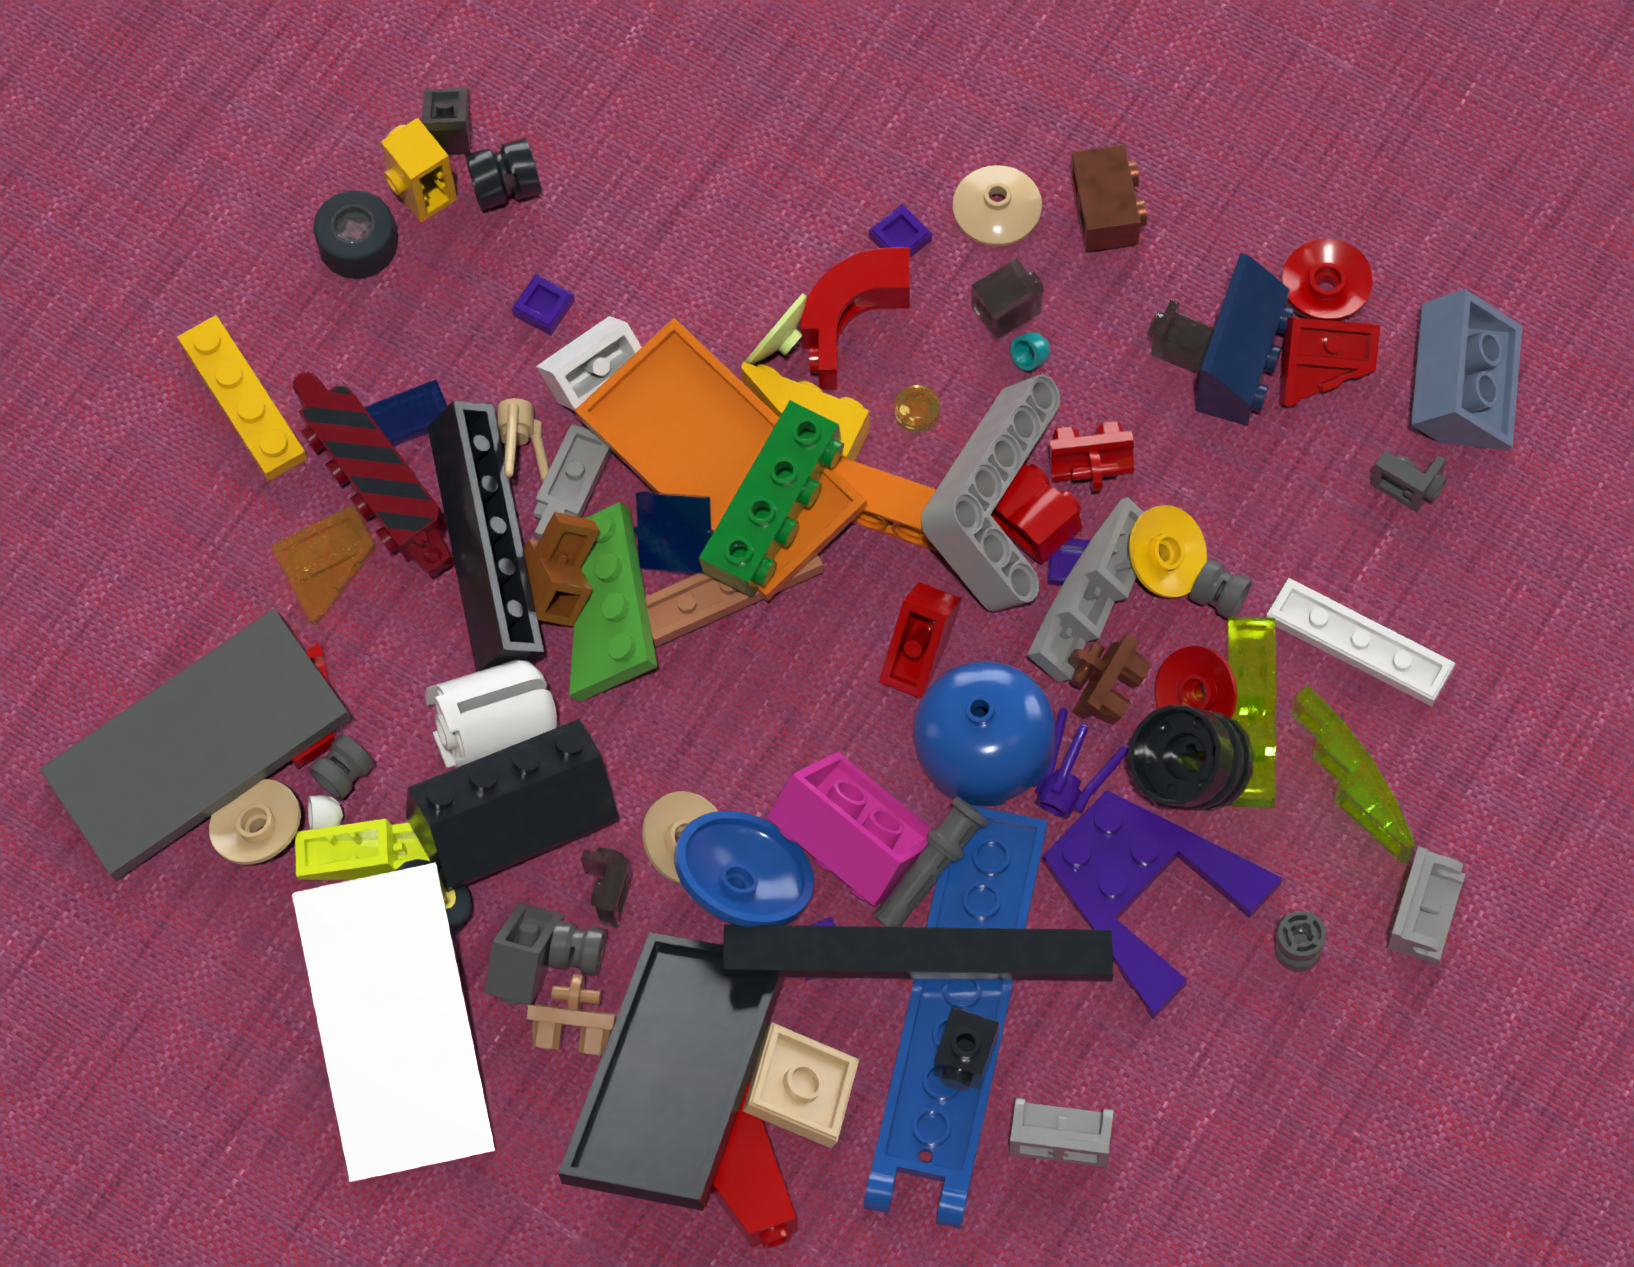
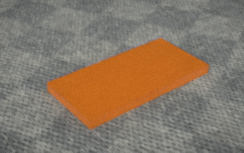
[575,318,867,601]

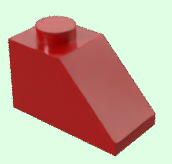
[879,582,962,698]

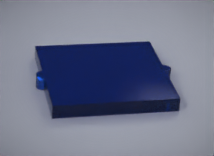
[634,492,714,573]

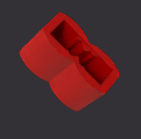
[991,463,1082,563]

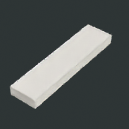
[1266,578,1455,707]

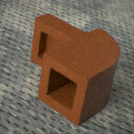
[524,512,600,627]

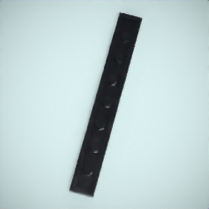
[723,924,1114,981]

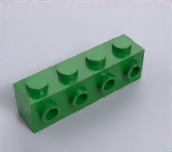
[699,400,844,597]

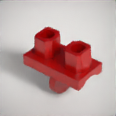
[1049,421,1134,491]

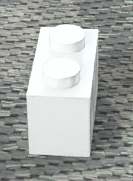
[536,316,642,411]

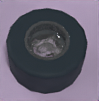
[313,190,398,279]

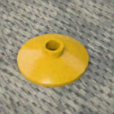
[1129,505,1207,598]

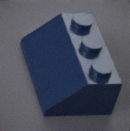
[1195,253,1294,426]

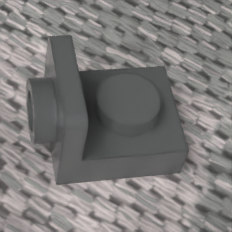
[1370,450,1448,513]

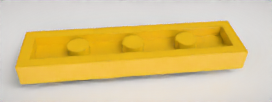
[177,315,307,481]

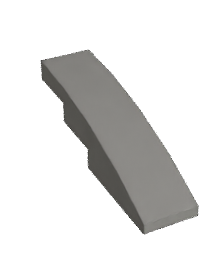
[1027,497,1144,682]

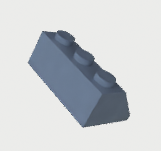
[1411,289,1522,450]

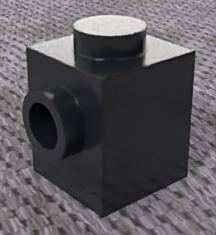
[934,1007,1000,1091]

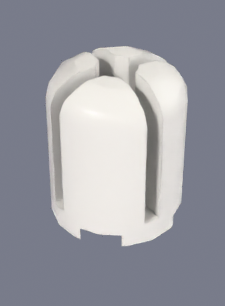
[425,660,557,768]

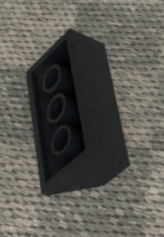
[405,719,619,892]

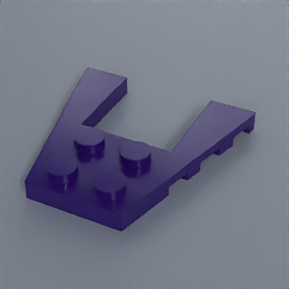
[1042,790,1282,1019]

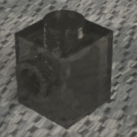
[971,258,1044,339]

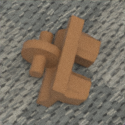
[526,973,618,1055]

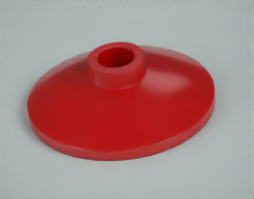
[1282,238,1373,321]
[1155,646,1237,718]

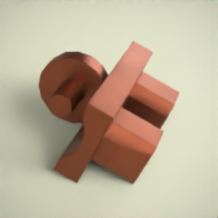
[1067,633,1152,724]

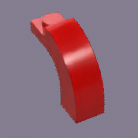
[800,247,910,390]

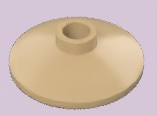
[953,165,1042,246]
[209,779,301,865]
[642,791,718,885]

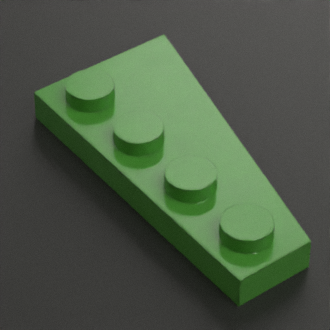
[569,502,657,702]

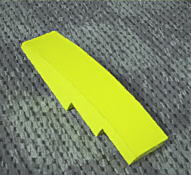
[295,819,430,880]

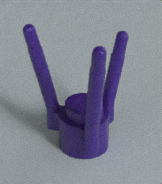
[1035,708,1129,819]

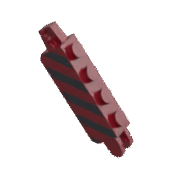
[292,371,454,578]

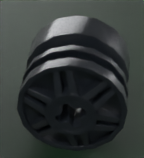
[1129,705,1254,811]

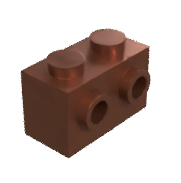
[1071,144,1147,252]

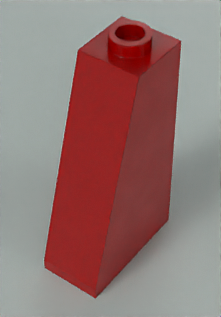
[710,1081,798,1248]

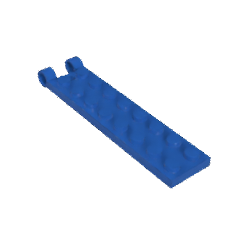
[864,805,1048,1229]

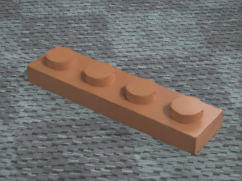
[645,554,823,647]

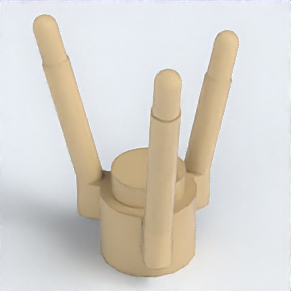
[496,398,549,483]

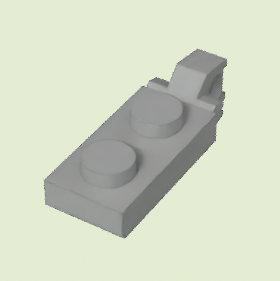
[534,424,612,540]

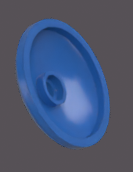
[674,811,814,927]

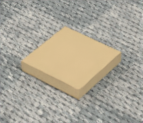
[742,1022,859,1148]

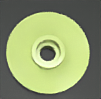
[744,293,807,364]

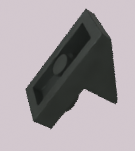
[421,87,470,155]

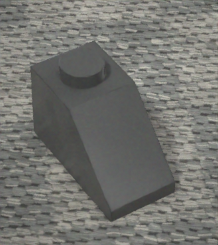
[484,902,565,1005]

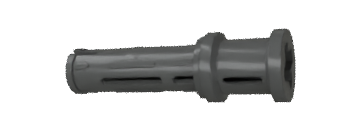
[873,796,990,927]

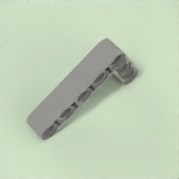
[921,374,1060,612]

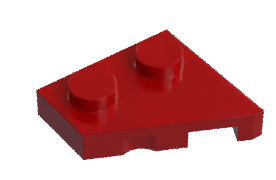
[1279,317,1380,406]

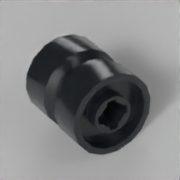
[465,138,542,210]

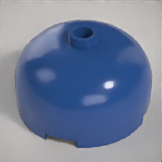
[913,661,1057,806]

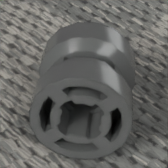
[1189,558,1253,620]
[308,734,375,800]
[1274,911,1326,972]
[549,920,607,976]

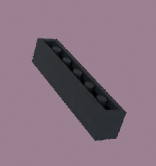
[427,400,544,672]

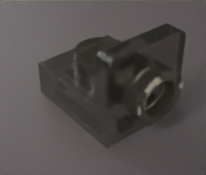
[1148,299,1215,375]
[581,848,633,928]

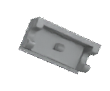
[1387,846,1465,964]
[1009,1098,1114,1167]

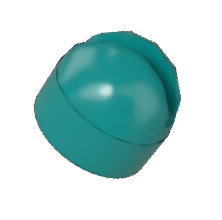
[1010,332,1050,371]

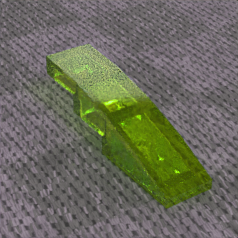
[1227,617,1277,808]
[1291,685,1415,865]

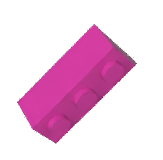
[766,752,932,906]

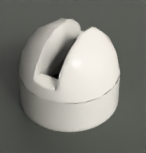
[308,795,343,830]

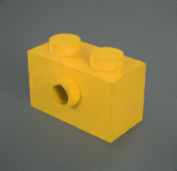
[381,118,458,223]

